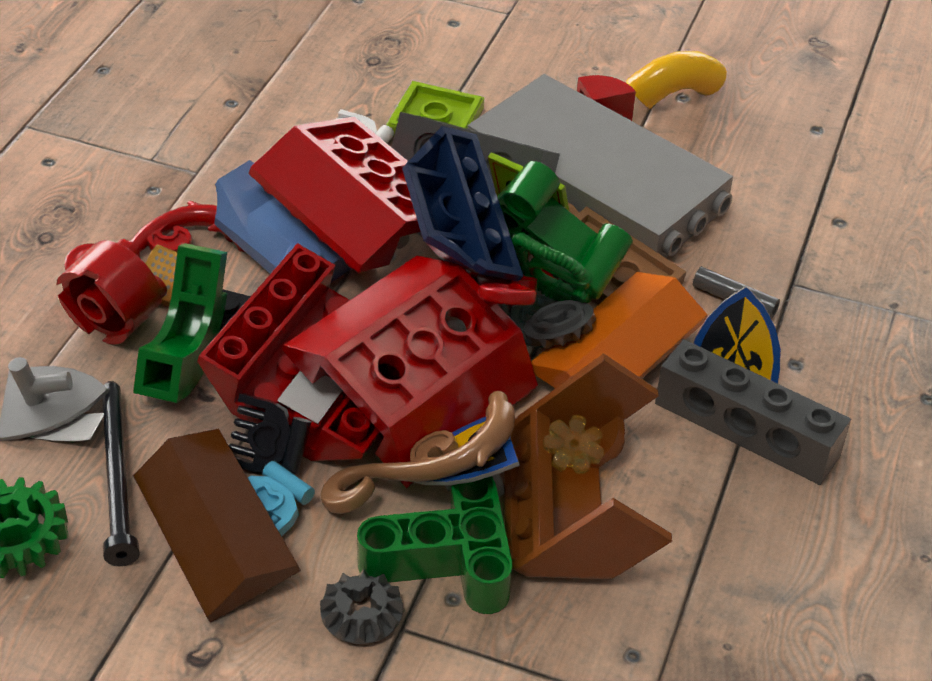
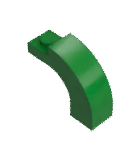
[133,243,228,403]

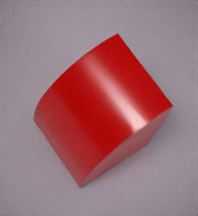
[577,75,636,121]

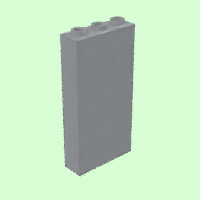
[467,74,733,258]

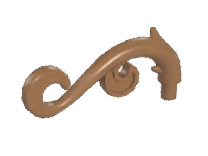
[320,391,515,514]

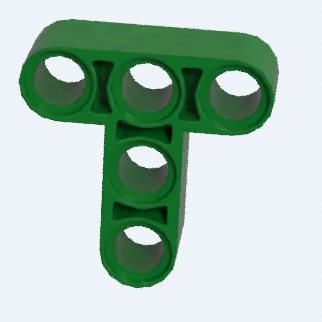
[498,161,597,284]
[357,476,512,614]

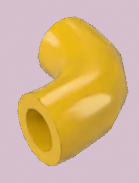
[626,50,727,109]

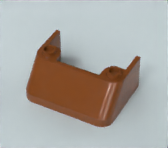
[504,353,672,579]

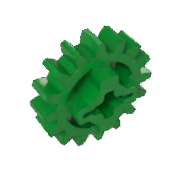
[0,477,68,578]

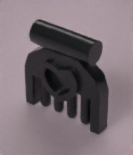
[229,393,312,474]

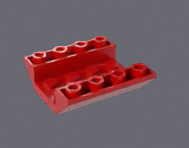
[248,116,421,273]
[197,243,401,461]
[282,255,538,489]

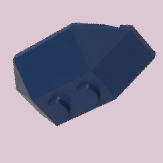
[402,126,523,281]

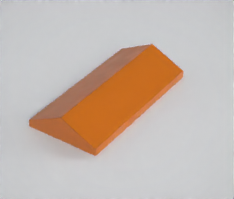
[531,272,708,388]

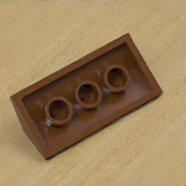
[133,428,301,623]

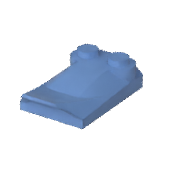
[215,160,352,283]

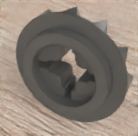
[524,300,596,349]
[320,569,403,644]

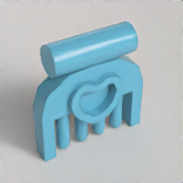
[248,461,315,537]

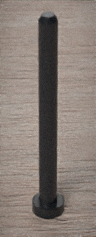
[102,381,140,566]

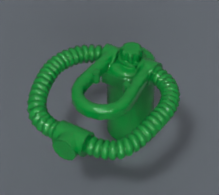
[511,223,633,303]

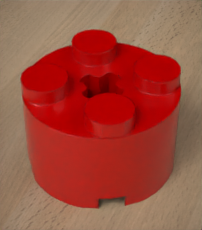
[56,239,167,345]

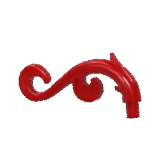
[64,200,245,270]
[469,269,558,305]

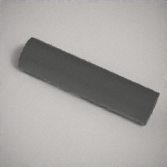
[693,266,780,319]

